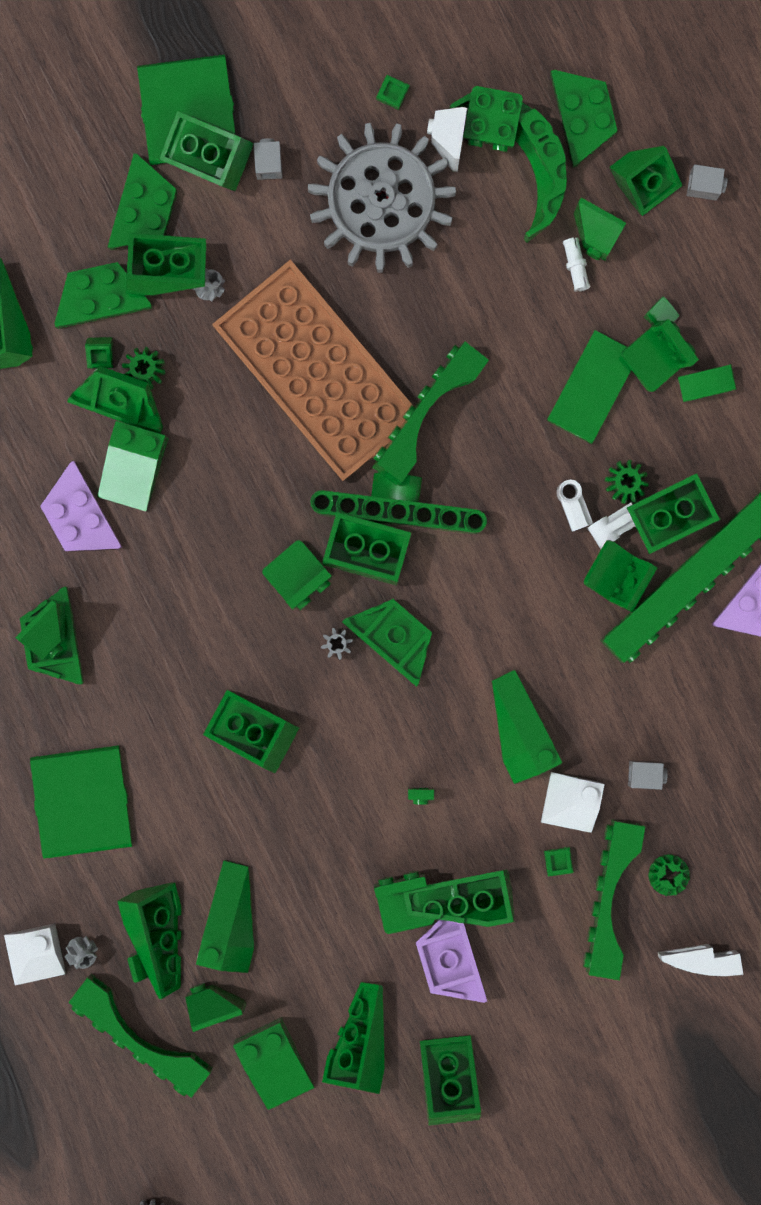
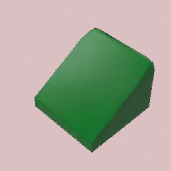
[644,296,680,325]
[85,337,113,368]
[127,952,148,983]

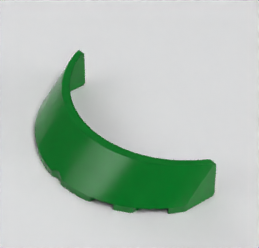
[449,92,567,243]

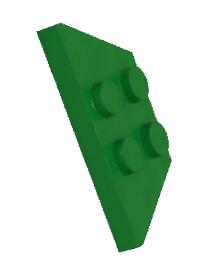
[550,70,617,168]
[107,153,177,250]
[54,262,152,329]
[67,366,163,434]
[20,587,84,685]
[342,599,432,687]

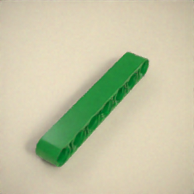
[310,490,487,534]

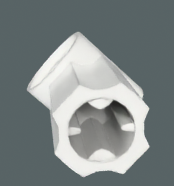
[556,479,593,531]
[587,503,635,549]

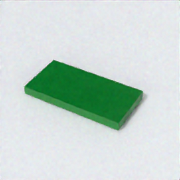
[547,330,631,444]

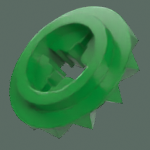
[648,854,690,896]

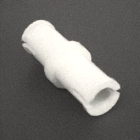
[563,237,590,292]

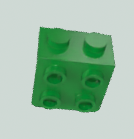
[463,86,523,152]
[621,319,699,392]
[262,540,332,610]
[584,540,657,612]
[374,871,434,934]

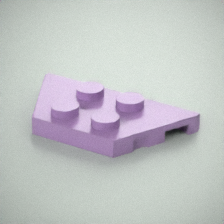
[40,461,122,551]
[712,564,761,637]
[416,920,487,1003]

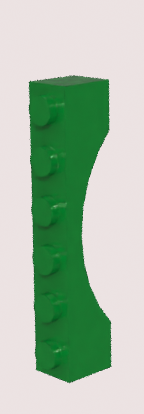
[372,342,489,486]
[583,819,645,981]
[68,973,213,1098]

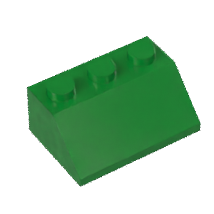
[323,512,411,586]

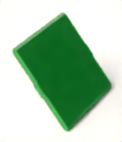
[137,54,236,165]
[30,745,132,859]

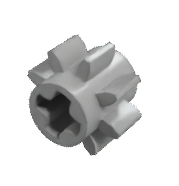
[193,268,225,302]
[321,628,353,660]
[64,936,98,969]

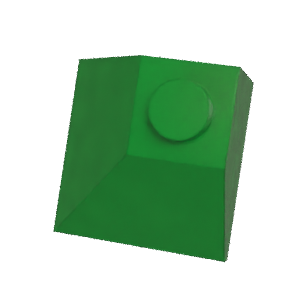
[609,146,683,216]
[573,197,626,261]
[15,600,65,660]
[185,983,246,1032]

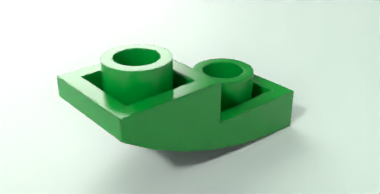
[678,364,737,402]

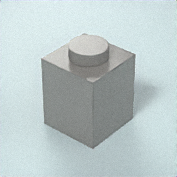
[254,138,283,180]
[686,164,727,200]
[628,760,667,790]

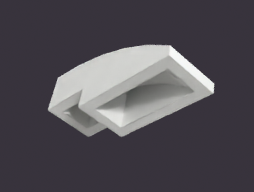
[658,944,743,976]

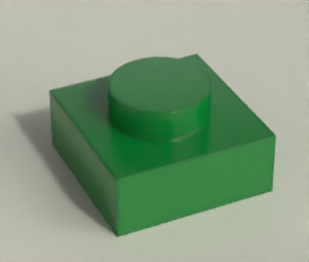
[408,788,434,805]

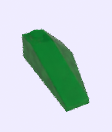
[492,670,562,784]

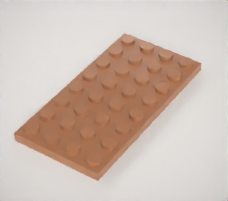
[212,259,413,482]

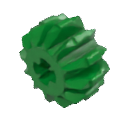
[122,347,166,390]
[604,460,649,504]

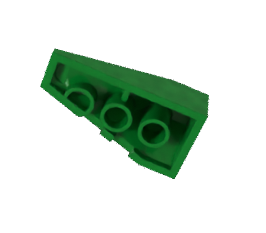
[0,258,33,369]
[196,860,255,973]
[403,869,514,927]
[117,882,181,999]
[322,982,385,1094]

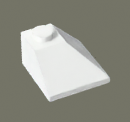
[427,107,467,172]
[541,772,605,833]
[4,923,66,985]

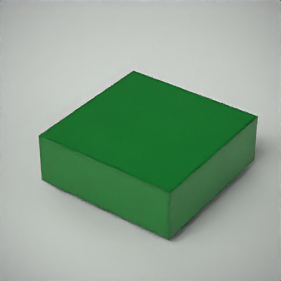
[376,75,410,110]
[544,847,573,877]

